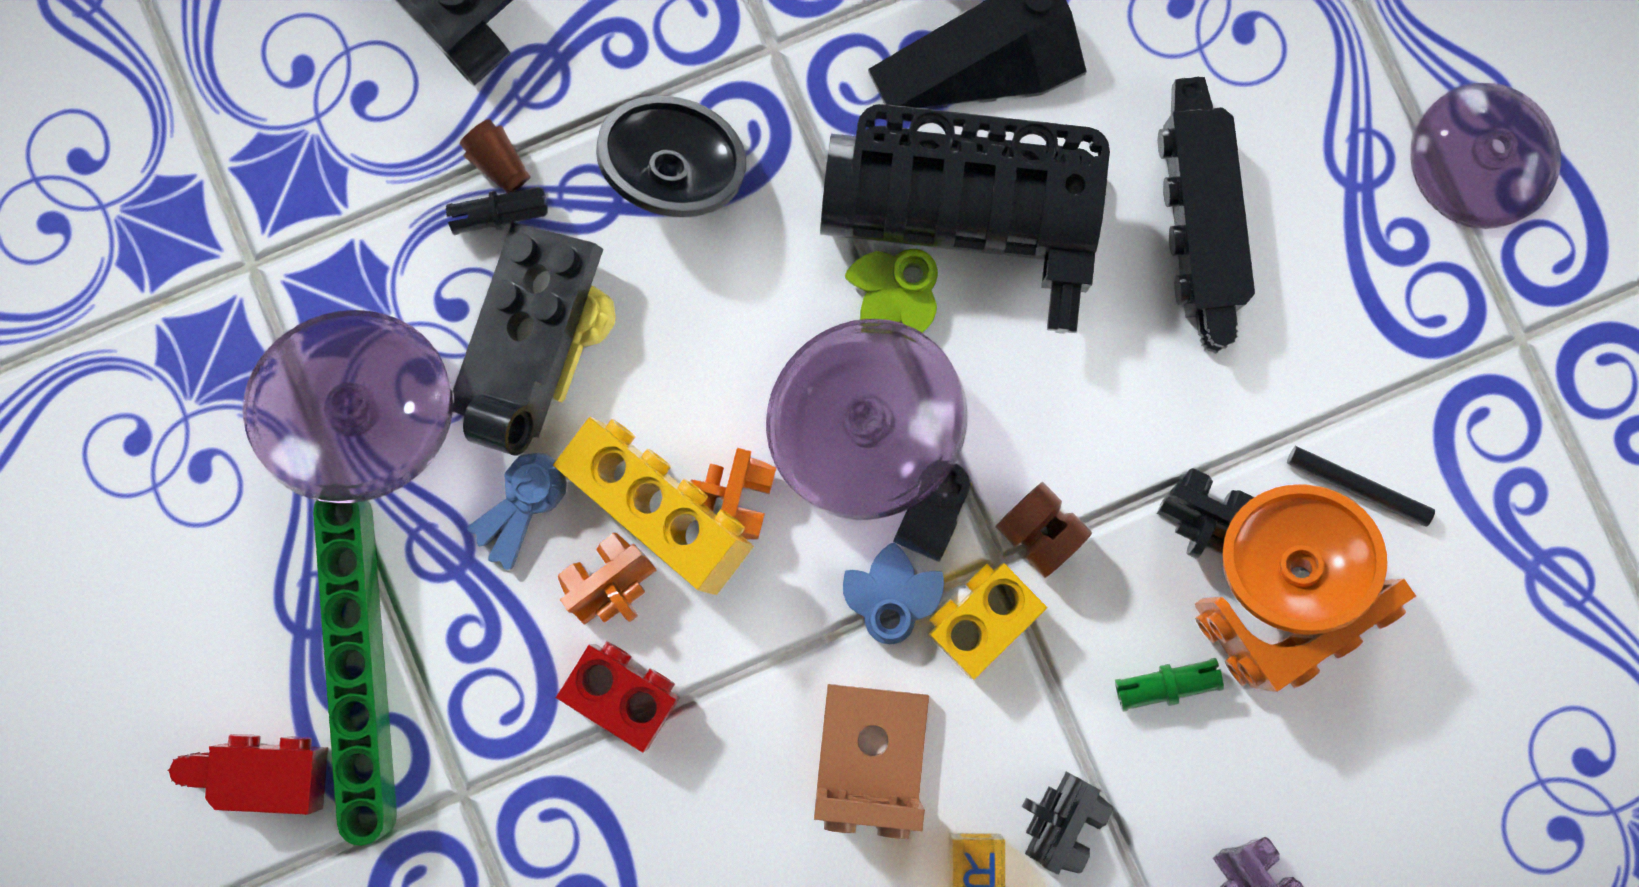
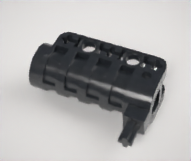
[820,104,1110,334]

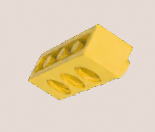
[553,417,754,595]

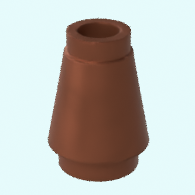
[459,119,531,193]

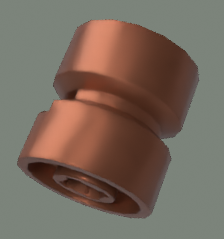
[995,481,1092,578]

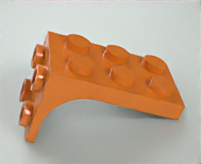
[1195,578,1416,692]

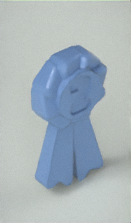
[467,452,567,570]

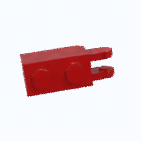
[167,734,328,815]

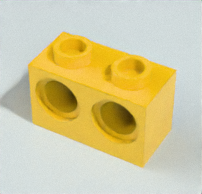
[927,563,1048,680]

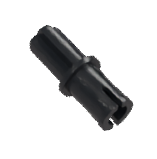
[446,187,548,236]

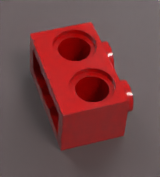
[555,641,681,753]

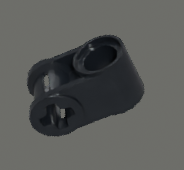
[893,461,970,562]

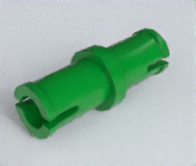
[1115,658,1224,712]

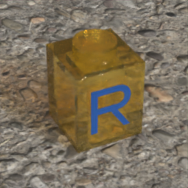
[949,833,1005,887]

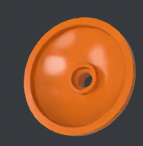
[1222,484,1388,634]

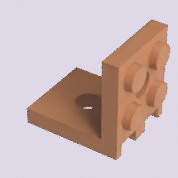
[814,684,929,839]

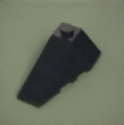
[868,0,1087,109]

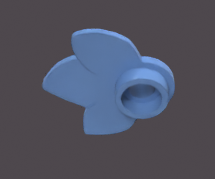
[843,543,944,644]

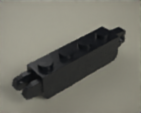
[1157,76,1255,354]

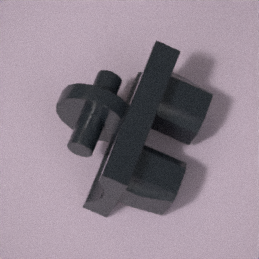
[1156,468,1254,559]
[1021,771,1113,875]

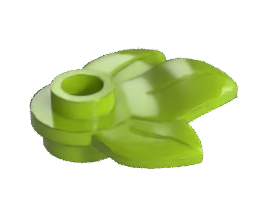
[845,248,938,337]

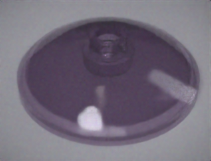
[1410,83,1561,229]

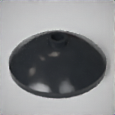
[596,95,746,217]

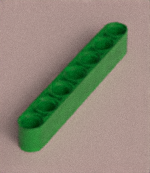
[313,488,397,846]

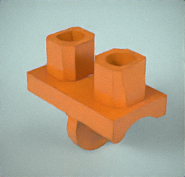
[690,448,776,540]
[557,533,657,625]

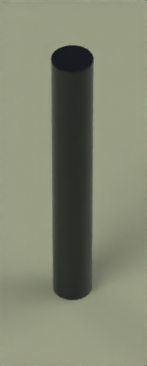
[1287,445,1435,527]

